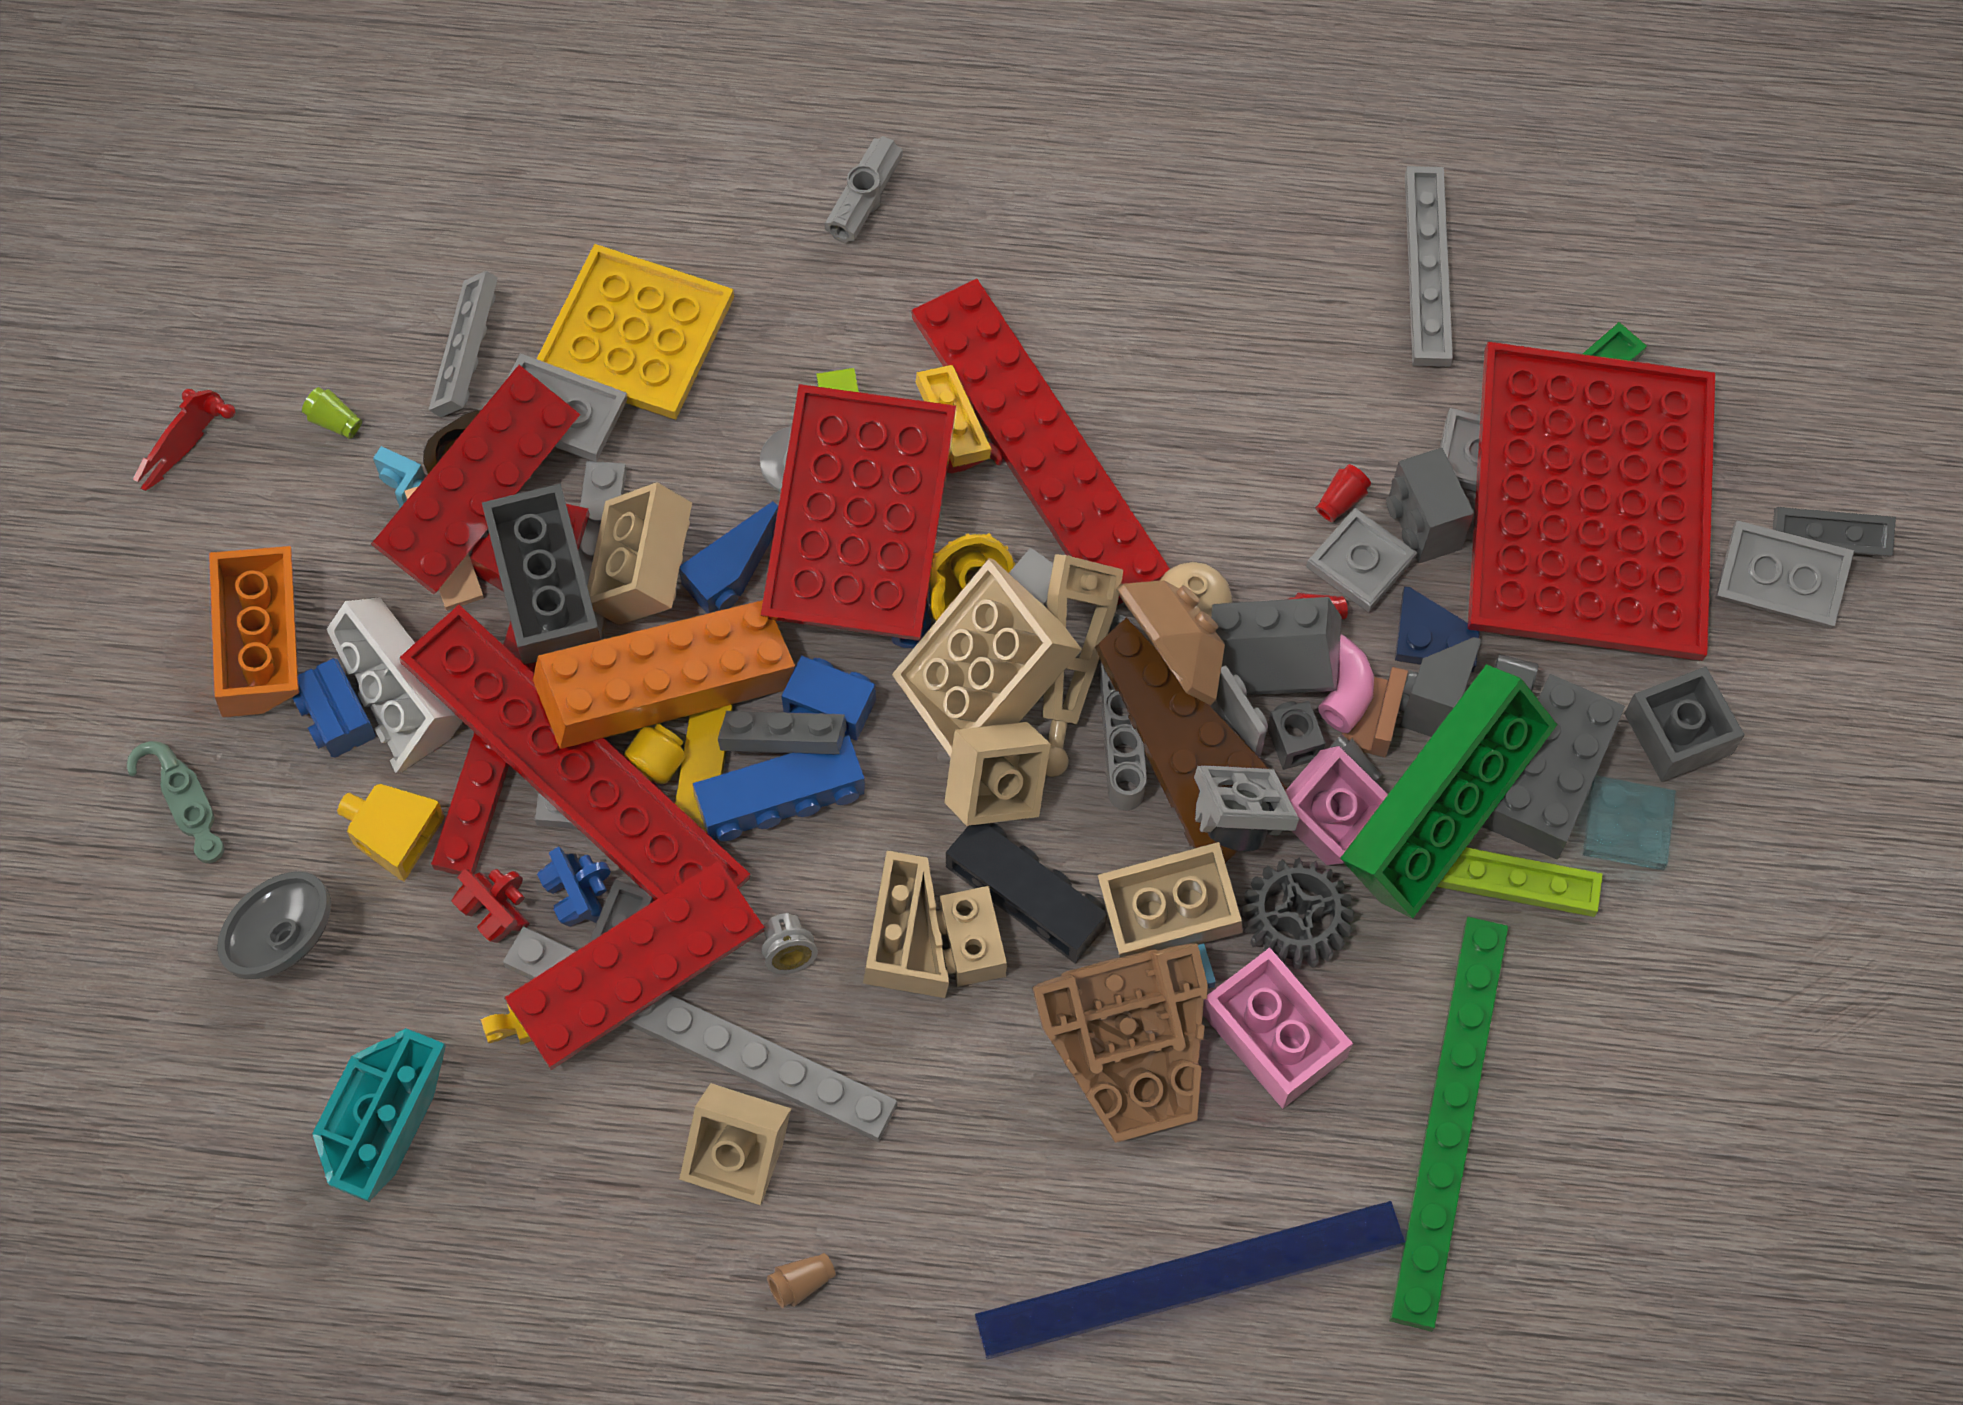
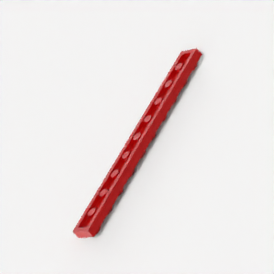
[431,504,590,875]

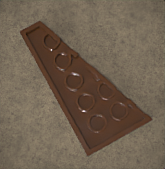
[1095,617,1287,863]

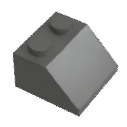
[1399,637,1481,737]

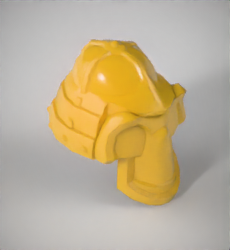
[929,533,1016,621]

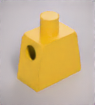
[337,784,445,882]

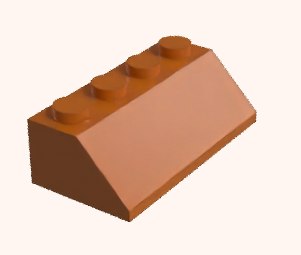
[209,546,299,718]

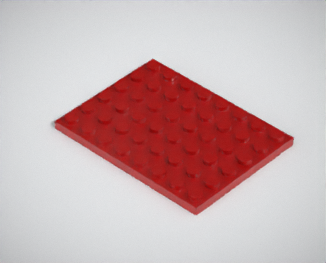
[1468,342,1715,661]

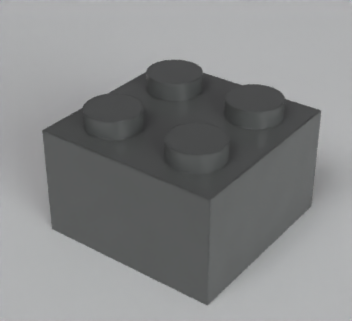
[1386,448,1474,563]
[1624,666,1745,782]

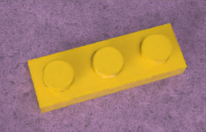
[916,365,991,467]

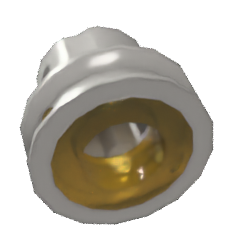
[761,913,818,974]

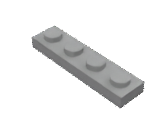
[429,271,498,417]

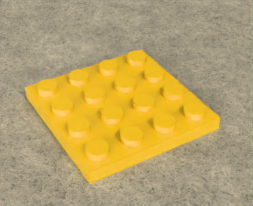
[537,244,734,420]

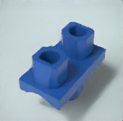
[537,846,611,927]

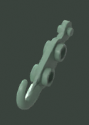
[127,741,224,863]

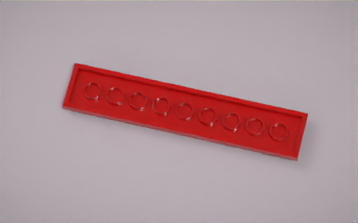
[911,278,1170,605]
[399,604,750,901]

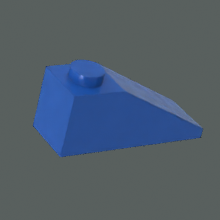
[679,501,778,614]

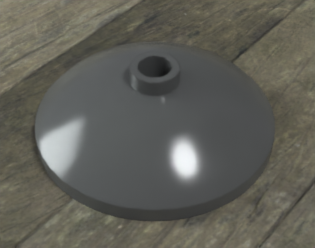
[217,872,331,979]

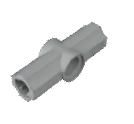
[825,136,903,243]

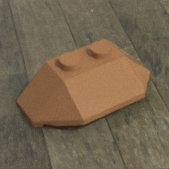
[1116,580,1225,705]

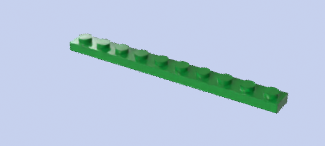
[1389,916,1508,1332]

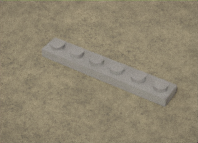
[1405,166,1453,367]

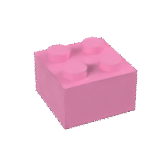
[1285,746,1388,865]

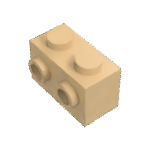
[936,886,1007,987]

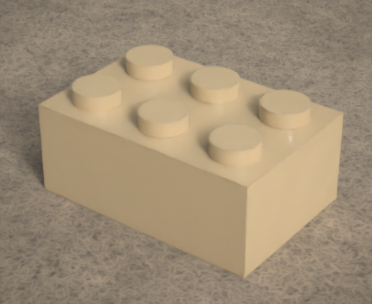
[587,482,692,625]
[1098,842,1243,957]

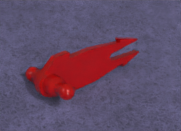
[133,389,236,491]

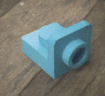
[373,446,425,508]

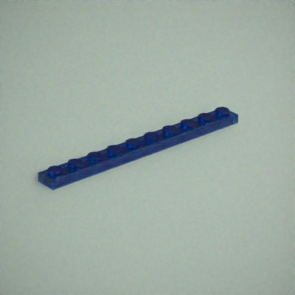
[975,1201,1405,1360]

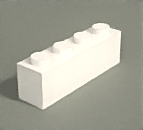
[327,598,463,773]

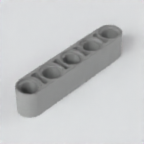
[1098,614,1147,811]

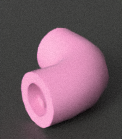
[1318,634,1374,733]

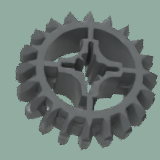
[1241,857,1354,970]

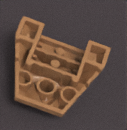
[1032,943,1208,1143]

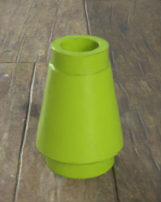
[302,387,362,439]

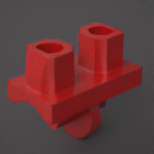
[451,868,530,943]

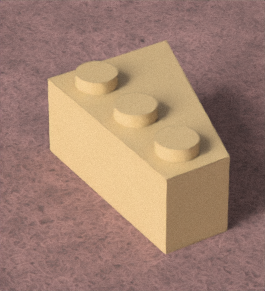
[863,851,949,998]

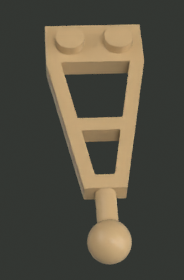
[1043,554,1123,777]

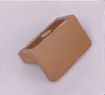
[1341,667,1408,758]

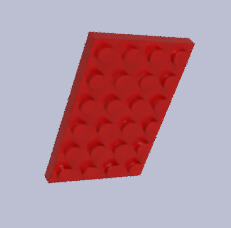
[761,384,957,641]

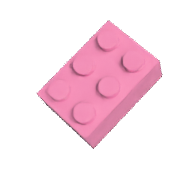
[1203,948,1353,1109]

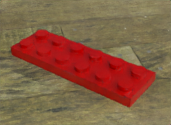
[371,364,581,595]
[504,860,765,1070]

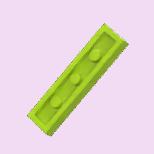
[1437,847,1603,917]

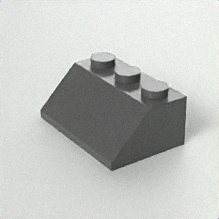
[1211,597,1342,695]

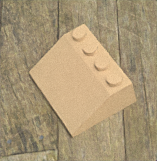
[892,559,1082,758]

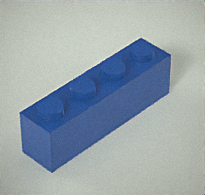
[693,736,865,841]

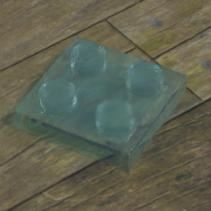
[1583,776,1676,871]

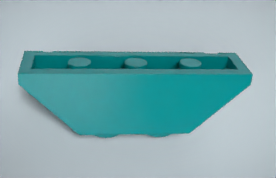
[312,1028,446,1202]

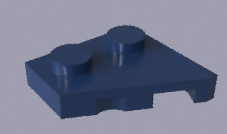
[1395,586,1480,672]

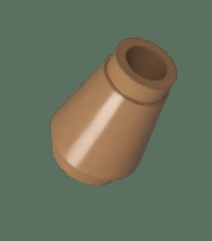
[767,1253,836,1308]

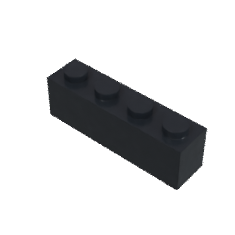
[946,823,1107,964]

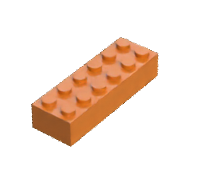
[533,600,795,749]

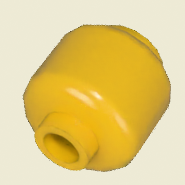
[624,724,685,784]

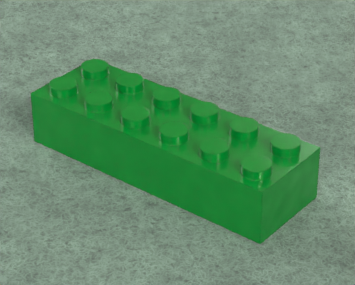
[1340,664,1557,919]

